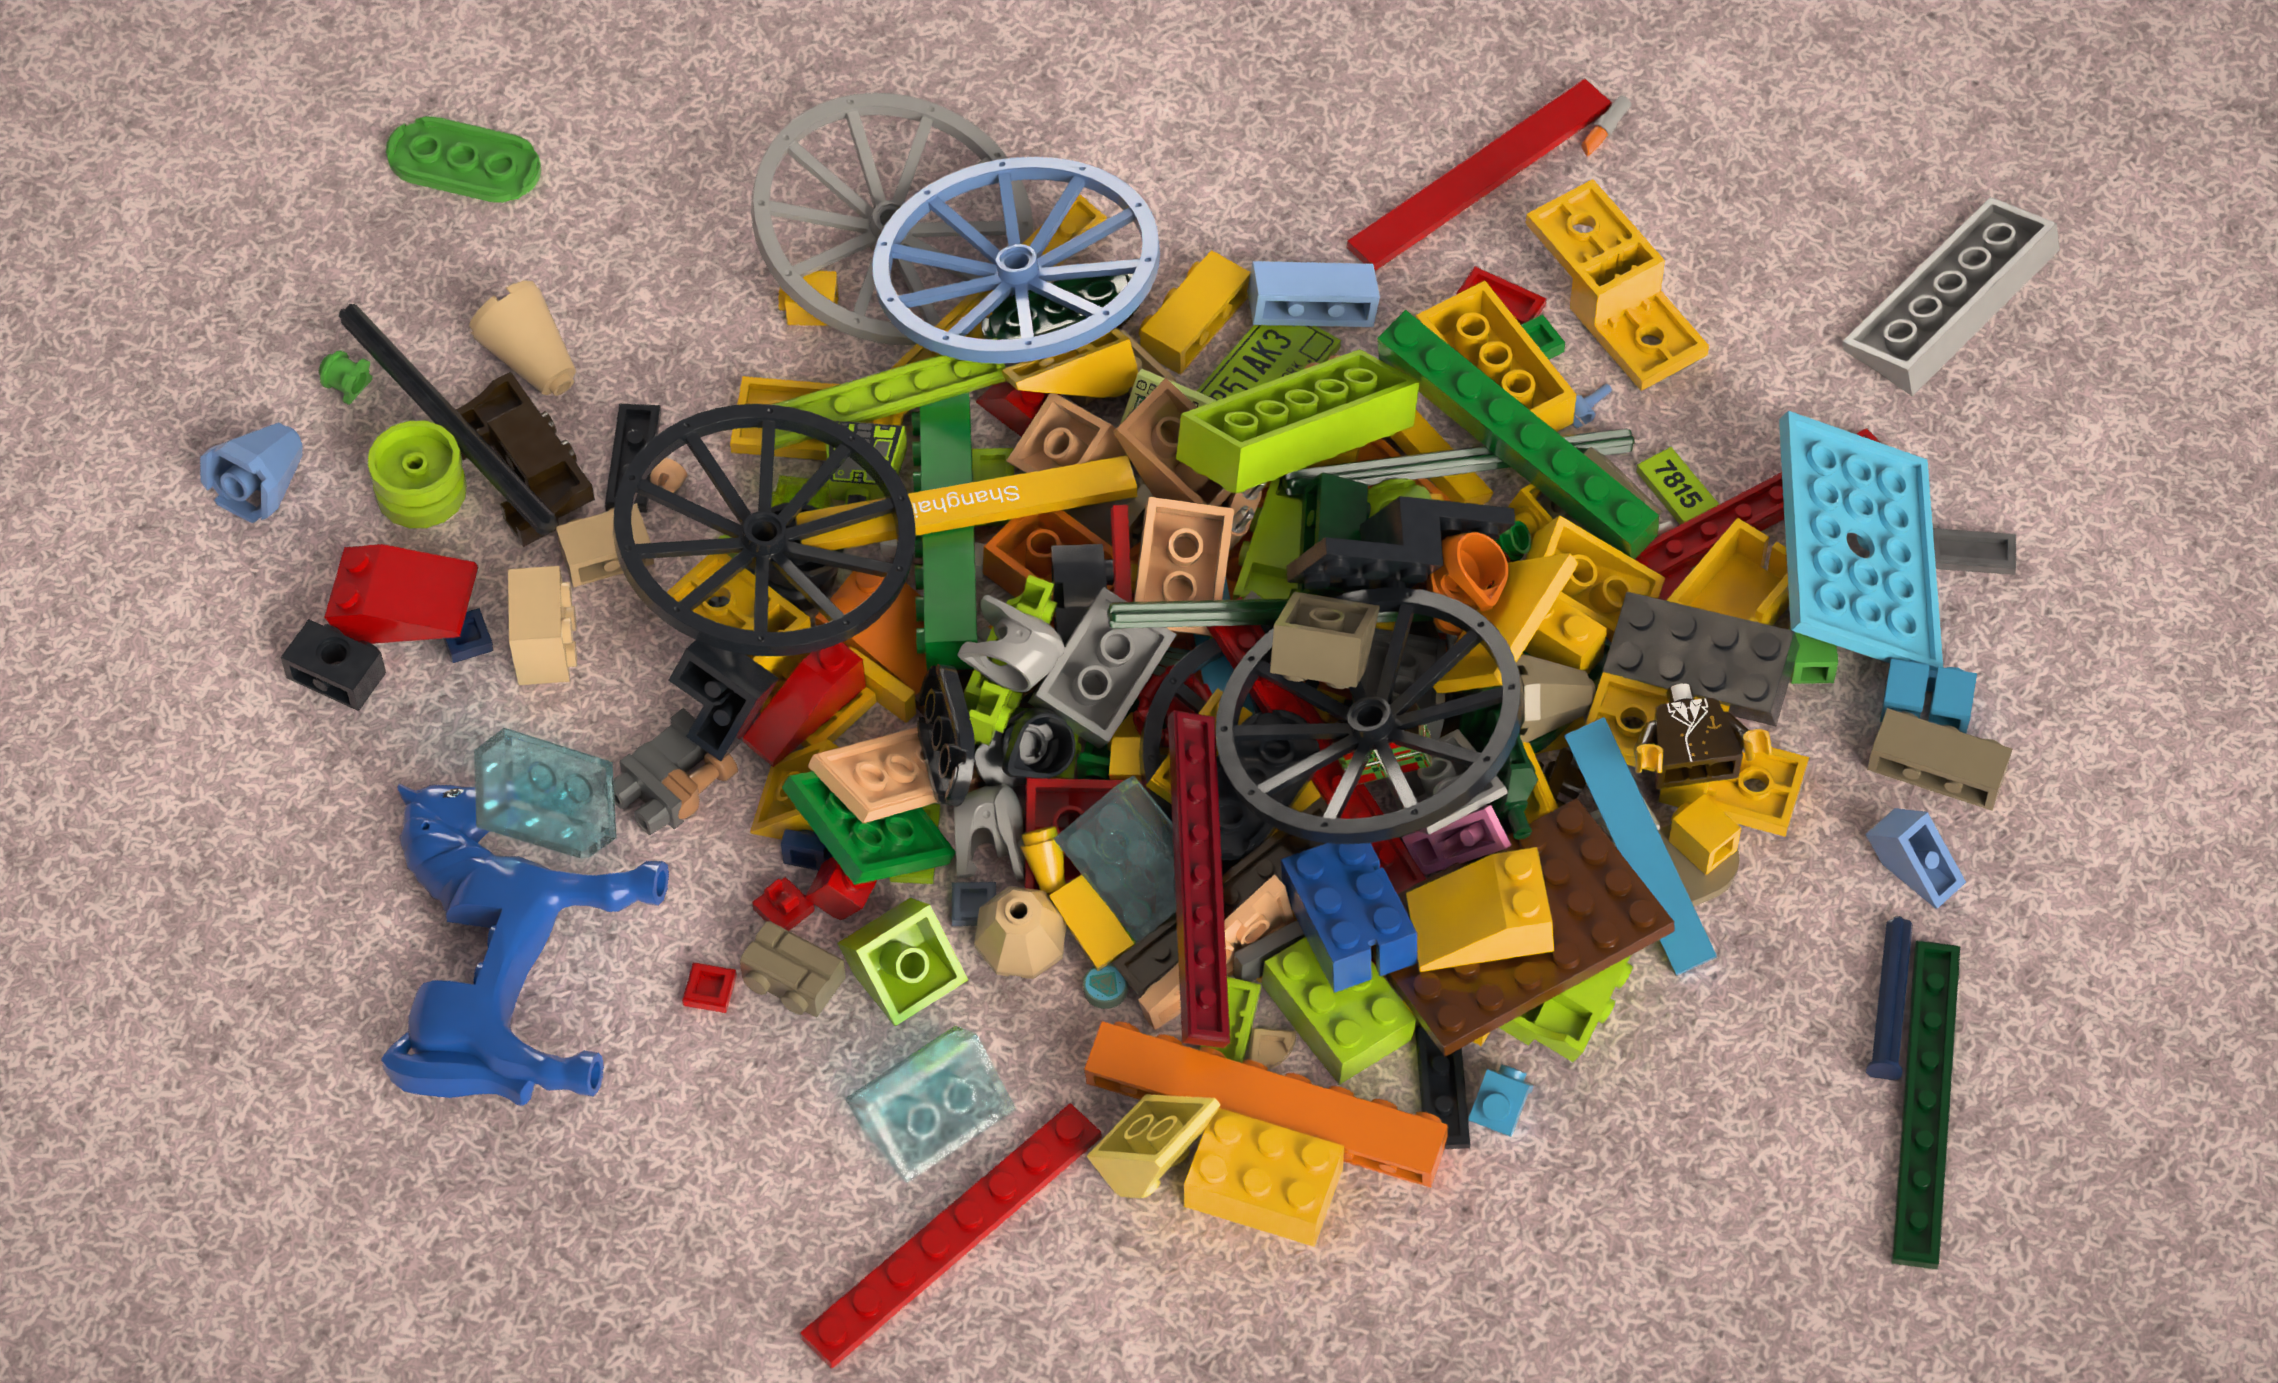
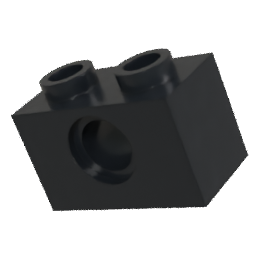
[281,619,386,711]

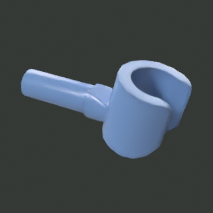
[1573,384,1612,428]

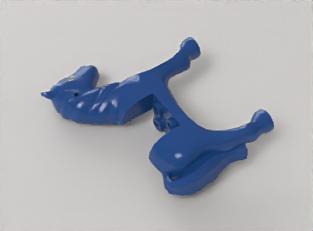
[381,784,669,1106]

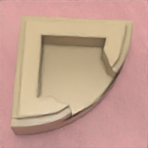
[1249,1028,1297,1070]

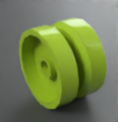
[368,421,467,528]

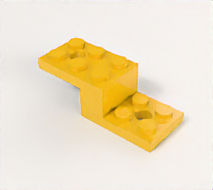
[1525,179,1709,391]
[667,554,876,748]
[1585,672,1809,837]

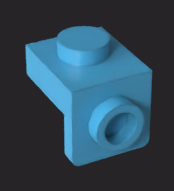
[1468,1064,1534,1137]

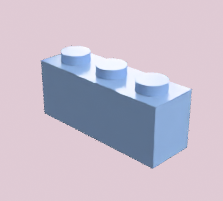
[1247,261,1380,327]

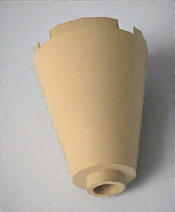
[469,280,576,396]

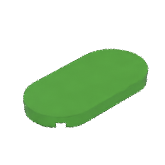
[386,116,541,203]

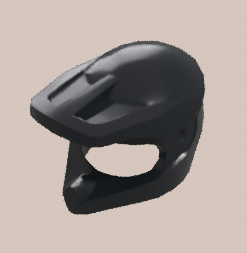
[974,708,1076,788]

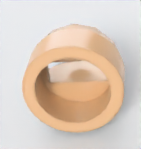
[650,458,687,493]

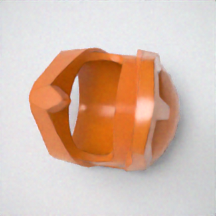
[1427,532,1508,636]

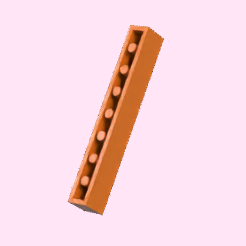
[1084,1021,1447,1188]

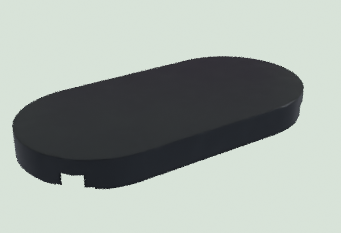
[917,664,975,807]
[1217,710,1320,860]

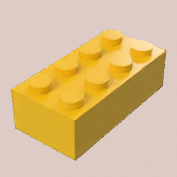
[1416,281,1577,432]

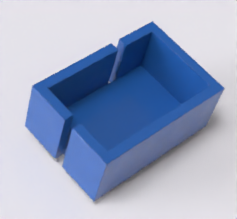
[1281,843,1417,993]

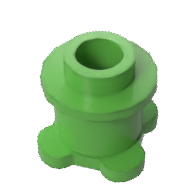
[319,350,373,405]

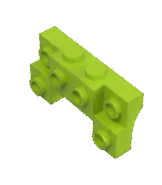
[1233,476,1303,600]
[964,575,1057,746]
[1499,955,1633,1062]

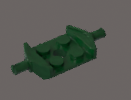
[1458,687,1538,839]

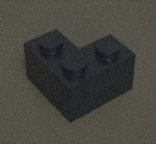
[668,640,779,761]

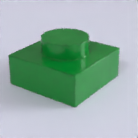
[1521,314,1565,360]

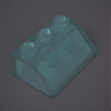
[845,1025,1016,1183]

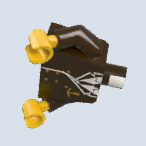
[1634,684,1772,789]

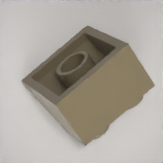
[1270,592,1379,689]

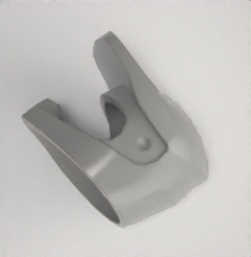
[958,595,1065,692]
[954,784,1025,881]

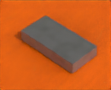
[1933,528,2016,575]

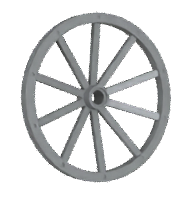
[751,93,1033,345]

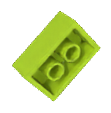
[1262,937,1416,1085]

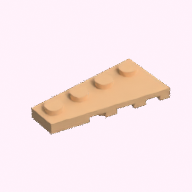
[1138,874,1295,1030]

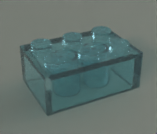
[474,728,616,858]
[1054,775,1176,943]

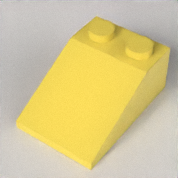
[1086,1094,1220,1199]

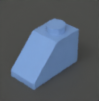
[1865,808,1966,909]

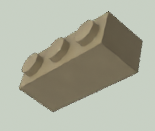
[1867,708,2013,811]

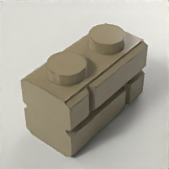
[740,921,846,1018]

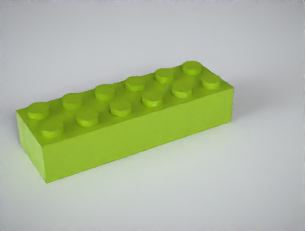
[1176,349,1420,494]

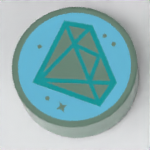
[1083,964,1128,1009]

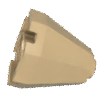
[974,886,1067,979]

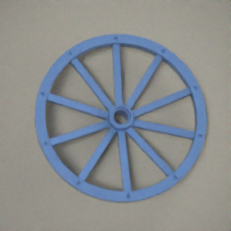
[872,157,1160,364]

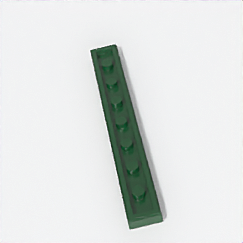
[1891,941,1961,1270]

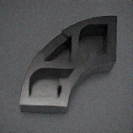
[1051,544,1114,645]

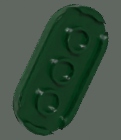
[981,274,1141,340]

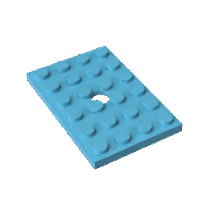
[1779,411,1943,671]

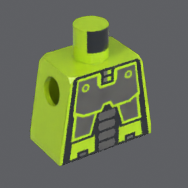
[826,421,908,505]

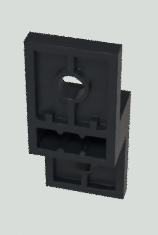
[1286,496,1515,593]

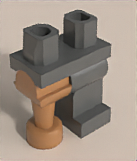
[607,708,738,835]

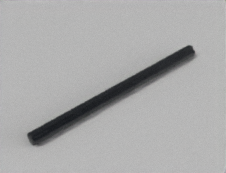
[338,304,558,535]

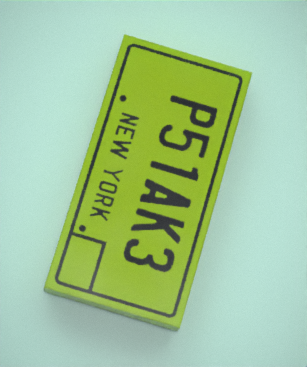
[1197,325,1341,401]

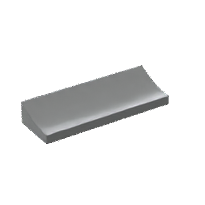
[1842,197,2060,396]

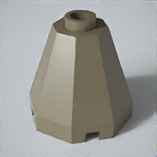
[1484,654,1596,743]

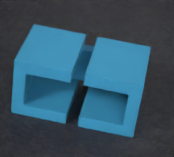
[1880,658,1977,733]

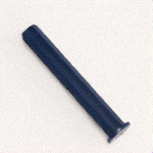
[1866,916,1913,1081]

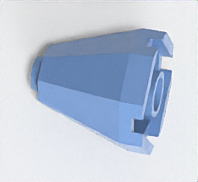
[200,422,303,523]

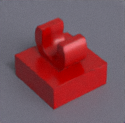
[752,877,815,931]

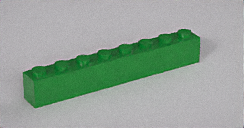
[1377,310,1659,560]
[912,392,978,671]

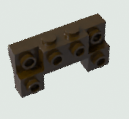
[455,372,595,547]

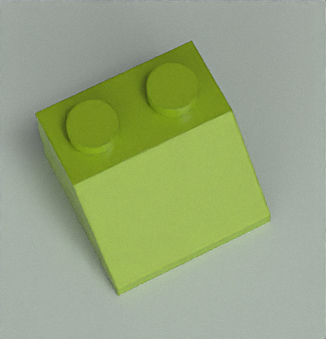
[837,897,968,1026]

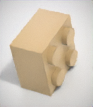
[508,566,577,685]

